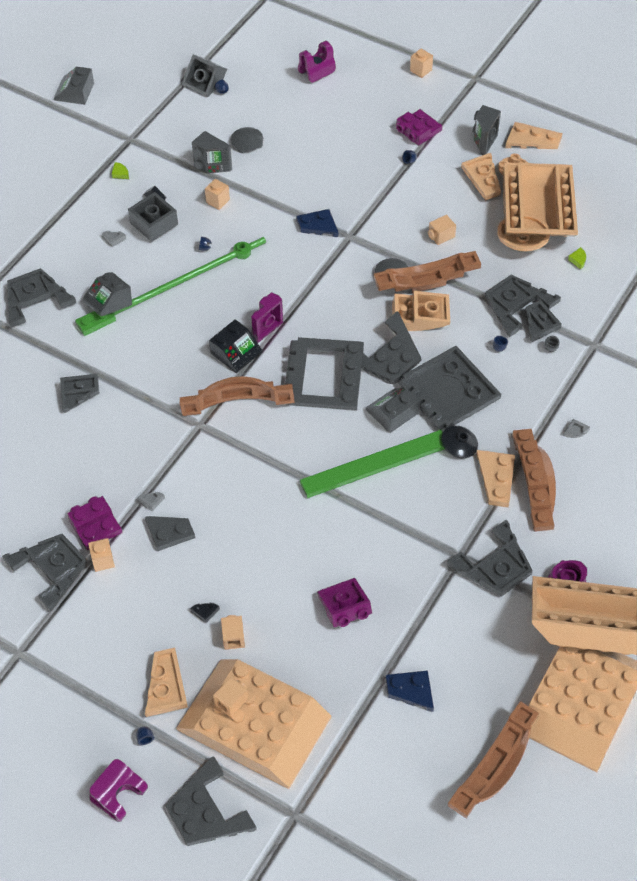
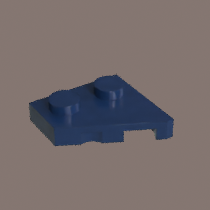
[296,209,339,237]
[386,670,434,712]

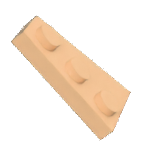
[505,122,563,149]
[461,153,501,201]
[476,450,515,508]
[145,648,188,717]

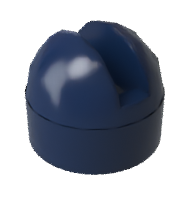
[215,79,229,94]
[402,150,417,164]
[199,236,212,251]
[493,336,508,352]
[136,726,155,745]

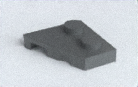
[525,300,562,342]

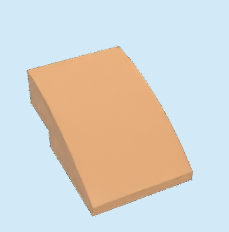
[392,291,450,331]

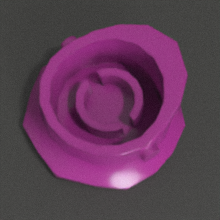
[547,560,587,582]

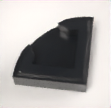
[144,186,167,200]
[190,602,220,623]

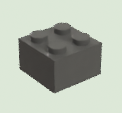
[128,192,178,242]

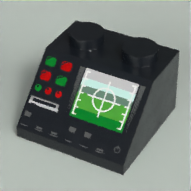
[209,319,262,373]

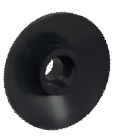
[441,426,478,458]

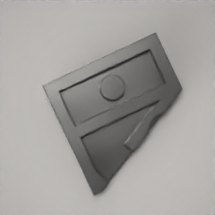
[60,374,100,413]
[145,516,195,551]

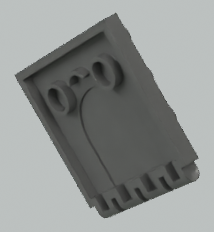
[399,346,501,430]

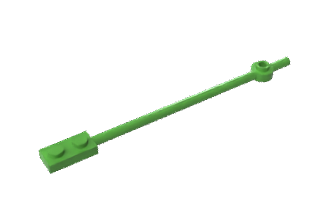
[75,237,266,336]

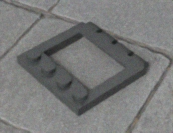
[285,337,364,410]

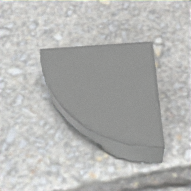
[102,231,126,247]
[564,419,590,438]
[137,492,165,512]

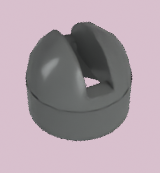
[545,336,560,352]

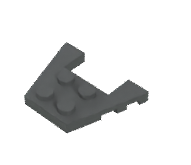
[7,268,76,328]
[485,275,561,337]
[362,311,422,384]
[447,520,533,597]
[2,533,87,611]
[166,756,257,846]

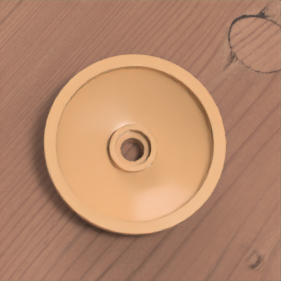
[497,214,550,252]

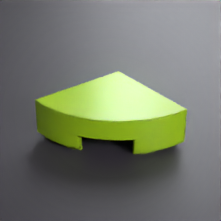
[112,162,129,179]
[568,247,586,269]

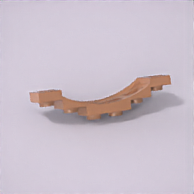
[373,251,481,293]
[180,376,295,416]
[512,429,556,532]
[448,701,539,819]

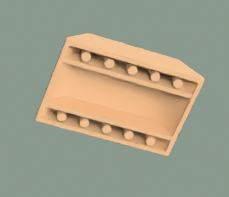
[503,162,578,237]
[532,576,637,655]
[529,646,637,772]
[176,659,331,789]

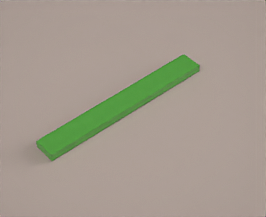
[300,430,445,498]

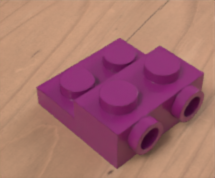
[396,109,443,146]
[251,292,283,343]
[67,496,123,550]
[317,578,372,628]

